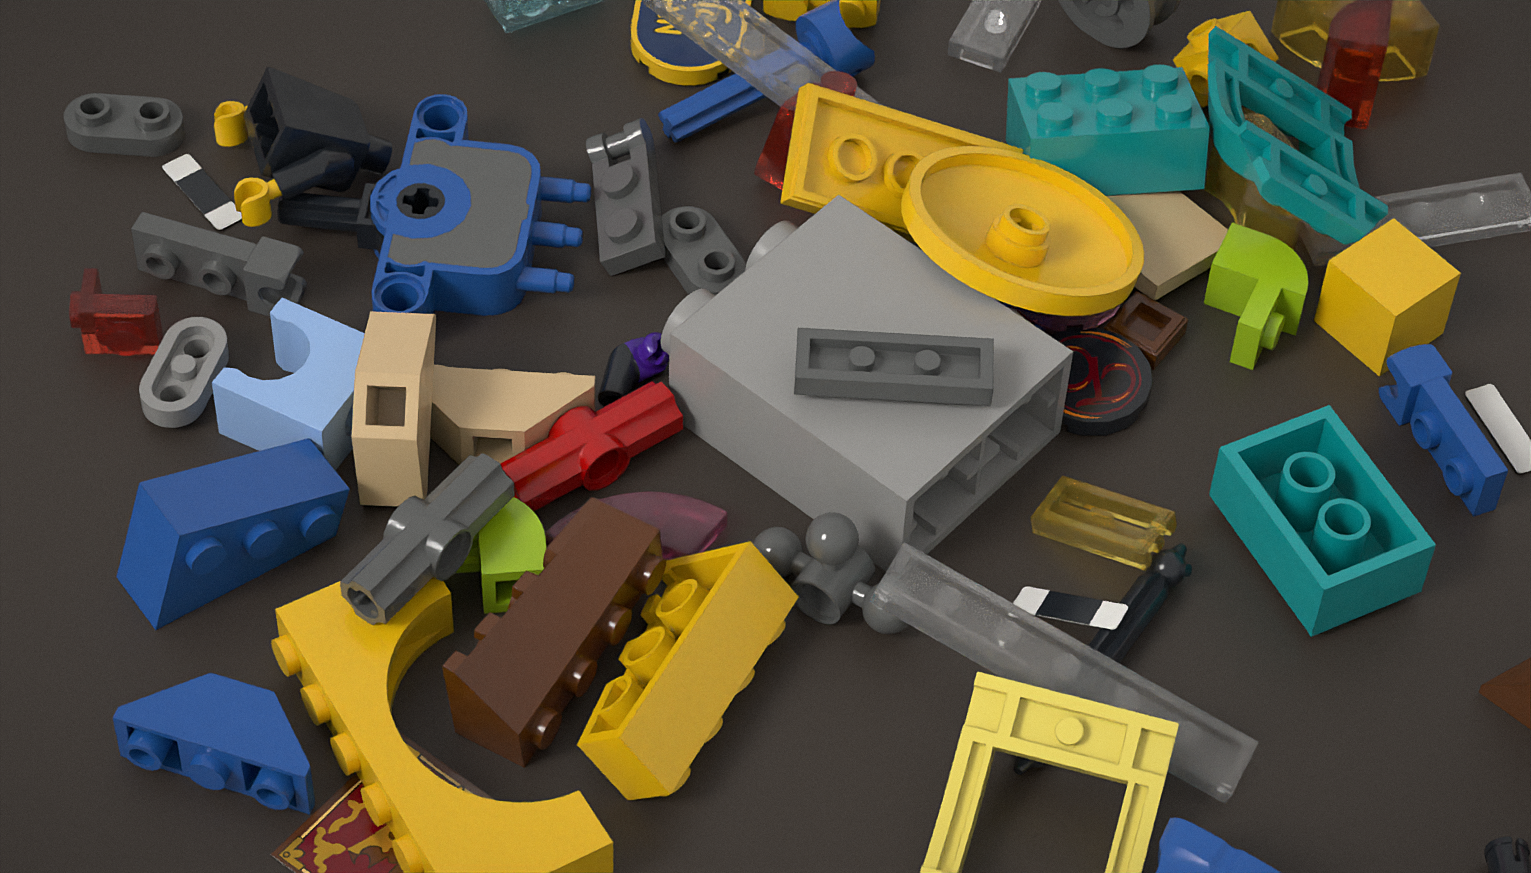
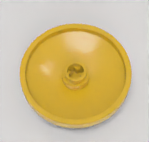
[901,146,1144,316]

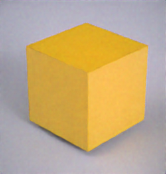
[1314,218,1461,376]

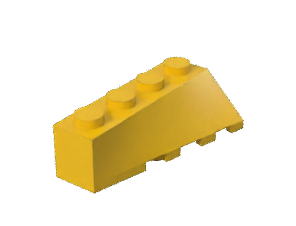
[577,541,799,801]

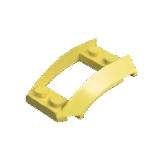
[920,671,1179,873]

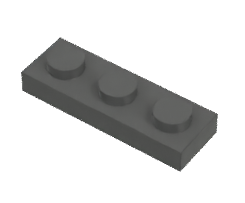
[794,327,994,406]

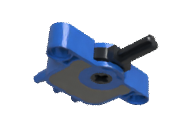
[277,94,591,316]

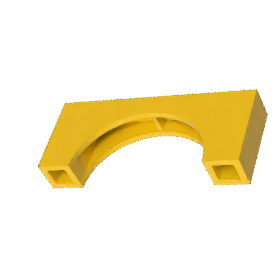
[271,577,613,873]

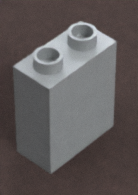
[661,195,1073,580]

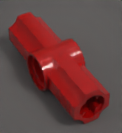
[500,382,683,512]

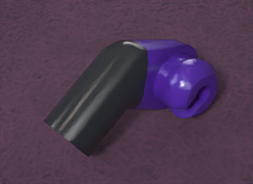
[597,332,669,407]

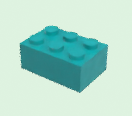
[1006,65,1210,196]
[1209,405,1436,637]

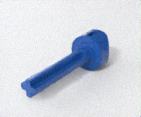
[658,0,875,143]

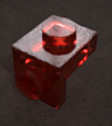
[69,268,163,356]

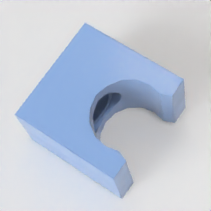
[212,298,365,471]

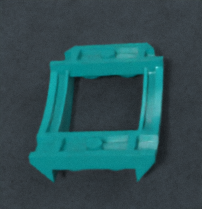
[1208,26,1388,245]

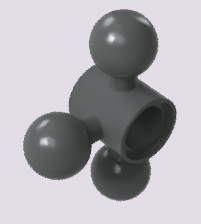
[753,512,915,635]

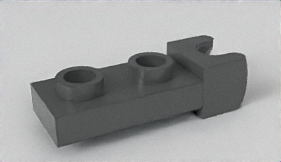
[131,212,307,317]

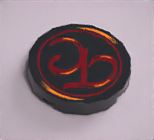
[1050,327,1153,436]

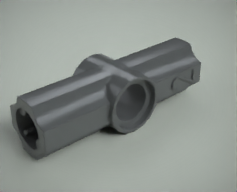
[340,453,514,626]

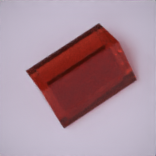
[1316,0,1393,129]

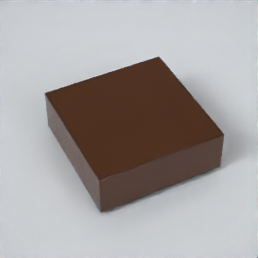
[1104,291,1189,370]

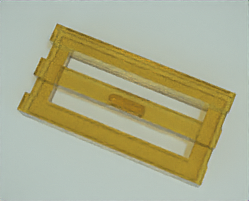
[1030,475,1177,571]

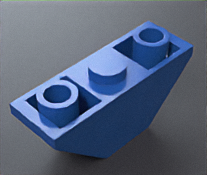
[113,673,315,815]

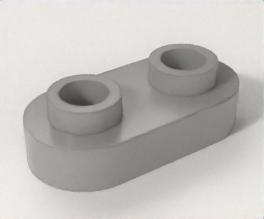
[139,317,229,428]

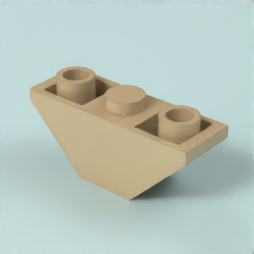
[351,311,436,507]
[430,365,596,465]

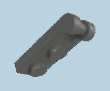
[586,118,666,276]

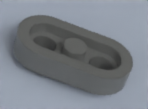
[64,93,185,157]
[662,206,746,295]

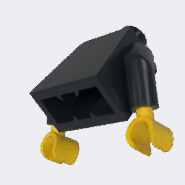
[214,66,392,227]

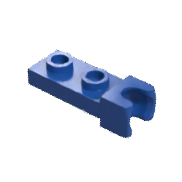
[1379,344,1508,517]

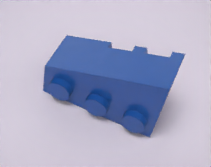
[117,438,350,630]

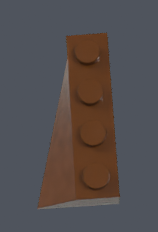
[442,497,666,768]

